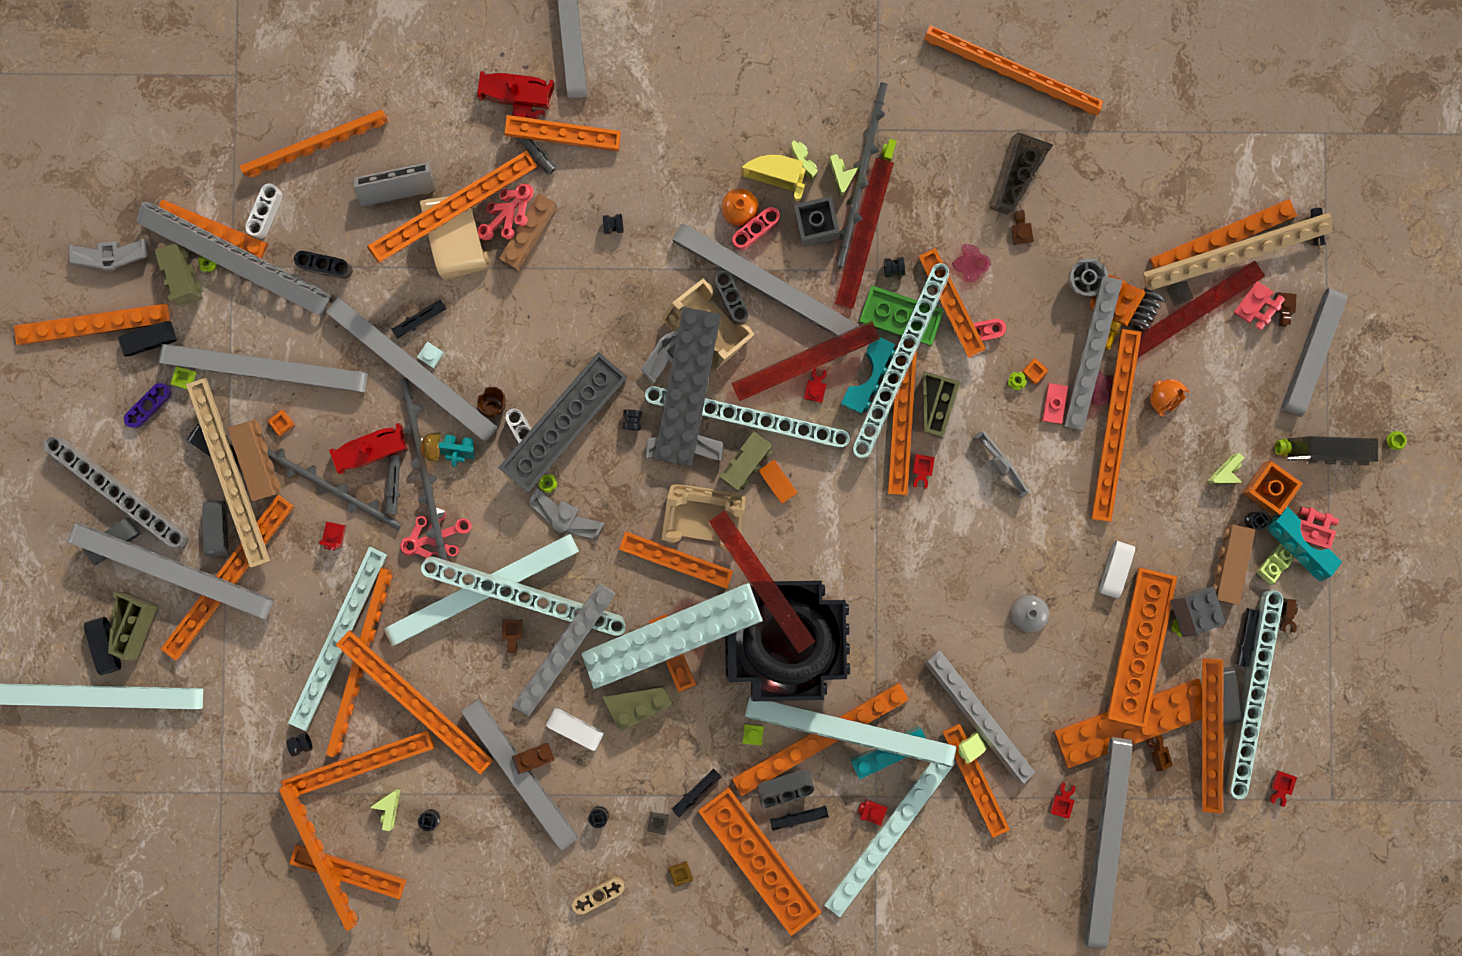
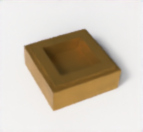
[669,861,693,887]

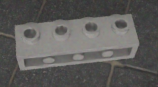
[354,162,436,207]

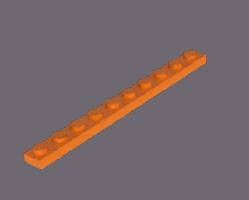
[924,25,1103,116]
[367,150,537,264]
[1091,329,1141,522]
[161,495,295,661]
[326,568,393,757]
[336,630,494,775]
[732,683,909,796]

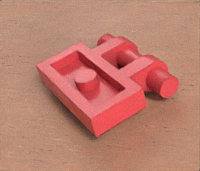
[1234,281,1285,330]
[1299,507,1339,550]

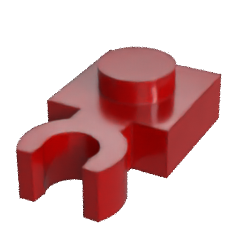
[512,104,546,119]
[804,368,827,403]
[912,454,935,489]
[1270,770,1297,807]
[1049,782,1075,819]

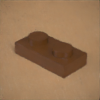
[512,743,555,775]

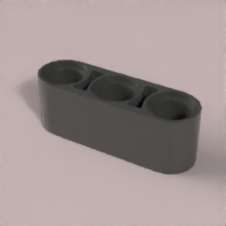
[715,271,748,325]
[202,501,228,557]
[82,517,140,565]
[1223,667,1241,724]
[756,770,814,808]

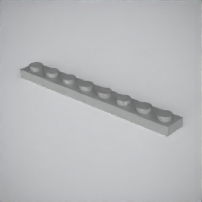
[1064,276,1123,430]
[513,582,615,716]
[925,650,1035,785]

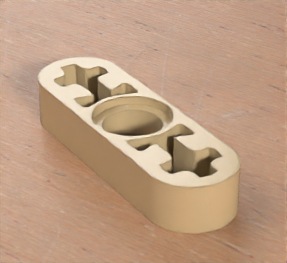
[572,877,625,915]

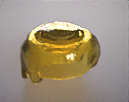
[421,432,441,462]

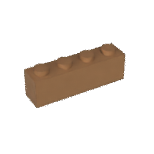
[499,193,557,272]
[227,419,280,501]
[1211,524,1256,605]

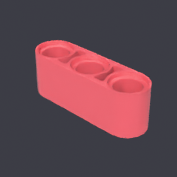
[732,207,780,251]

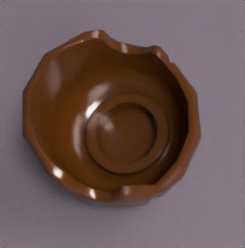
[477,387,506,418]

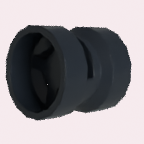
[603,214,624,235]
[884,257,905,278]
[622,409,642,431]
[1244,511,1270,531]
[286,732,313,757]
[588,806,609,828]
[418,809,440,831]

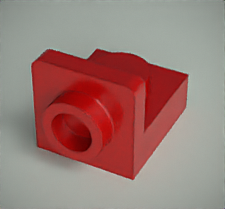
[319,522,347,551]
[857,798,888,826]

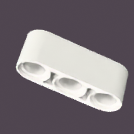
[245,184,283,239]
[505,409,532,443]
[1099,540,1135,599]
[546,708,604,751]

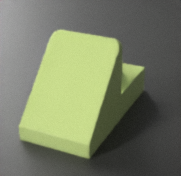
[829,154,858,196]
[1207,453,1244,484]
[371,789,401,831]

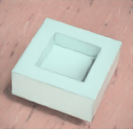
[417,341,444,368]

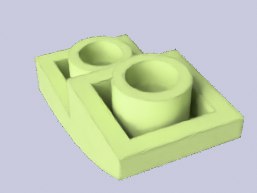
[791,140,818,180]
[1256,543,1295,585]
[958,731,988,763]

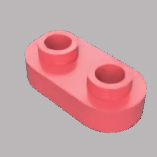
[973,319,1006,341]

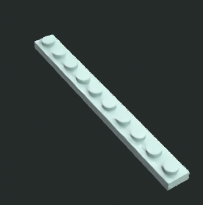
[288,547,388,731]
[824,761,956,917]

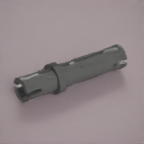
[518,138,557,175]
[384,456,401,514]

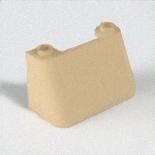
[420,196,490,280]
[663,279,755,372]
[662,484,746,552]

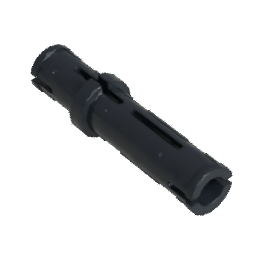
[391,299,447,339]
[1235,608,1259,667]
[671,768,722,818]
[770,805,829,831]

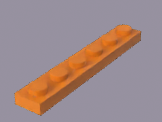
[505,115,621,152]
[159,199,269,259]
[918,248,986,358]
[619,531,733,589]
[942,723,1010,838]
[289,844,407,900]

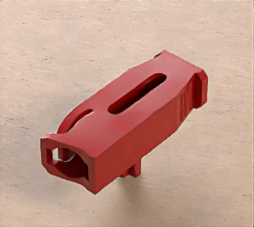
[477,71,555,109]
[329,423,408,475]

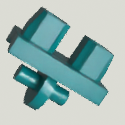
[438,435,475,467]

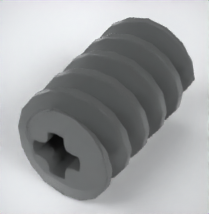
[1128,289,1165,332]

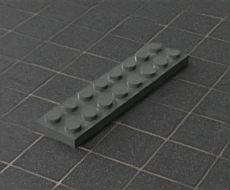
[654,307,721,466]
[498,352,627,493]

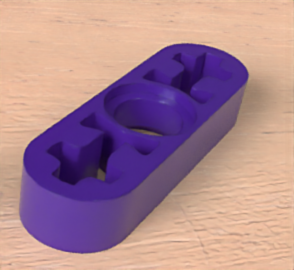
[124,383,172,428]

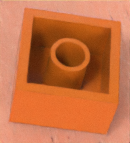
[1242,461,1303,515]

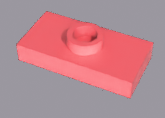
[1042,383,1068,424]

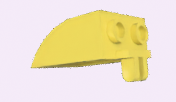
[741,155,806,201]

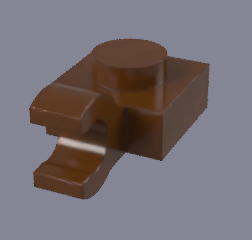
[1011,210,1034,245]
[1275,292,1297,327]
[1280,598,1298,633]
[502,620,523,653]
[1146,735,1173,771]

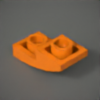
[759,460,798,504]

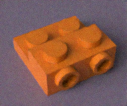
[1089,274,1145,326]

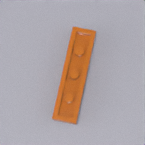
[649,613,696,693]

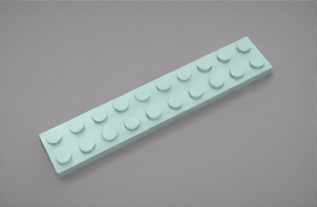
[582,584,763,689]

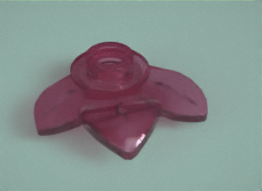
[952,244,991,282]
[1091,371,1114,405]

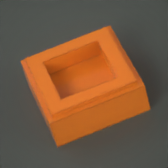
[1021,358,1049,385]
[267,410,295,437]

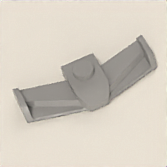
[68,239,148,271]
[641,329,678,384]
[973,431,1029,499]
[646,435,724,462]
[529,488,605,540]

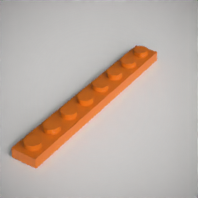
[240,109,388,177]
[1149,199,1297,269]
[14,304,170,345]
[888,341,917,495]
[1202,658,1223,814]
[281,730,435,795]
[279,783,358,931]

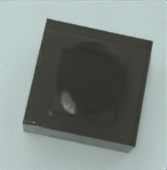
[1167,281,1194,306]
[647,811,669,835]

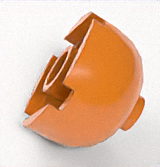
[721,188,759,228]
[1150,379,1190,416]

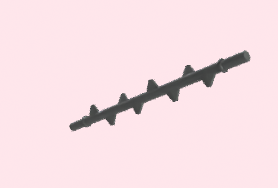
[836,82,888,268]
[400,378,448,561]
[267,448,402,530]

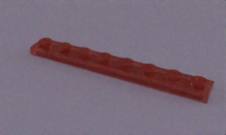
[835,158,894,309]
[1137,261,1265,358]
[732,321,880,401]
[708,510,815,653]

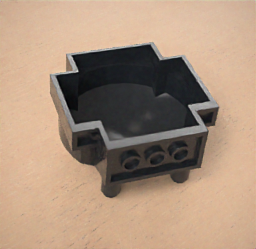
[725,580,850,702]

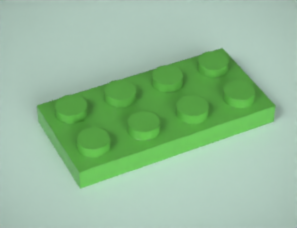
[859,285,944,346]

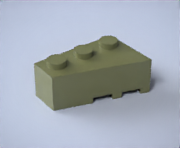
[155,243,203,307]
[923,371,960,439]
[719,431,773,492]
[108,591,158,660]
[602,686,673,732]

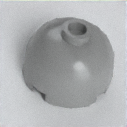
[1068,258,1109,297]
[1010,595,1049,633]

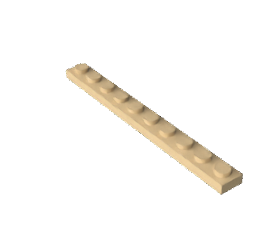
[1143,213,1332,290]
[186,378,270,568]

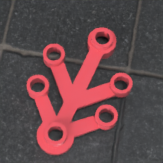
[477,184,534,241]
[400,509,472,558]

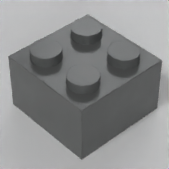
[794,196,841,247]
[1170,586,1226,637]

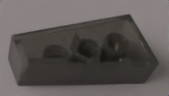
[990,132,1053,215]
[1287,436,1378,466]

